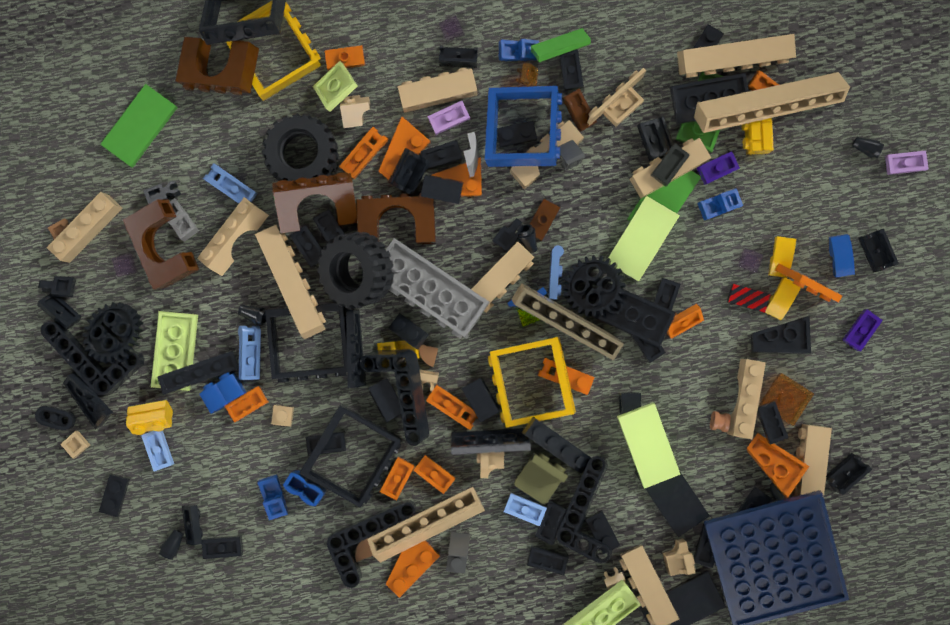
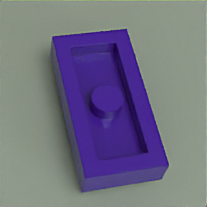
[697,151,740,185]
[842,309,883,351]

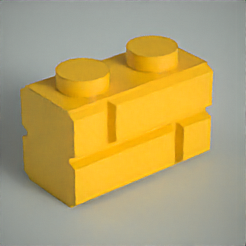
[742,118,774,155]
[126,400,173,435]

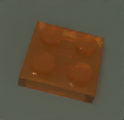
[759,373,814,426]

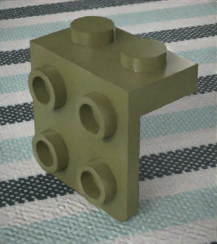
[514,452,568,504]

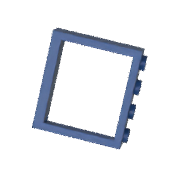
[485,86,562,167]

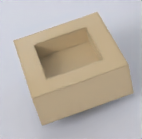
[271,405,294,427]
[60,431,90,459]

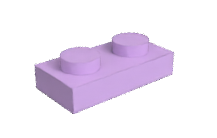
[428,101,470,135]
[885,151,928,175]

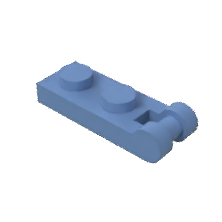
[203,163,258,203]
[548,245,564,300]
[238,326,261,380]

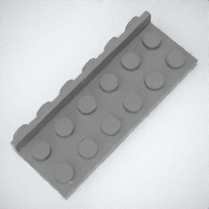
[386,238,490,339]

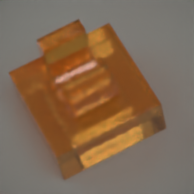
[516,63,538,87]

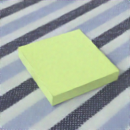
[313,61,358,112]

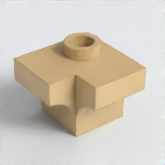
[340,95,370,128]
[477,452,504,478]
[663,538,696,576]

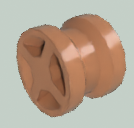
[710,411,731,433]

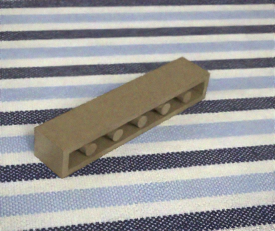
[511,283,624,361]

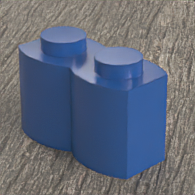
[199,372,247,414]
[283,470,327,506]

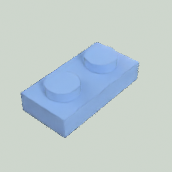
[141,431,174,471]
[504,493,547,526]

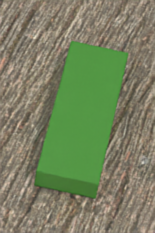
[531,28,591,62]

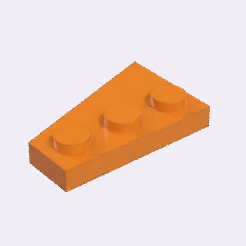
[379,117,431,180]
[432,157,482,196]
[775,264,842,303]
[746,433,809,499]
[386,540,440,598]

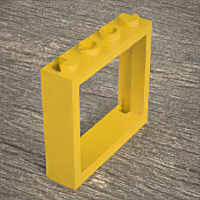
[226,0,321,101]
[488,337,576,428]

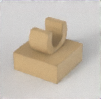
[420,369,439,391]
[604,567,626,590]

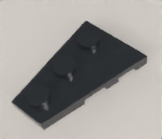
[751,316,811,355]
[63,372,114,430]

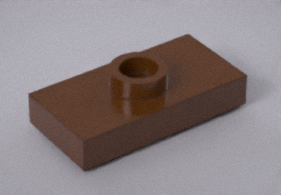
[562,88,597,132]
[530,199,560,241]

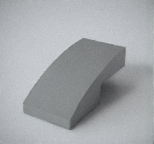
[464,132,479,177]
[168,198,199,242]

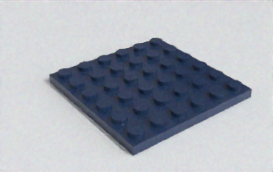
[704,490,849,625]

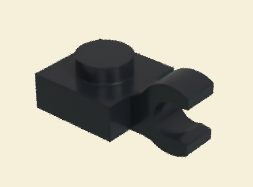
[492,218,522,252]
[38,276,76,297]

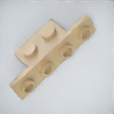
[587,68,646,127]

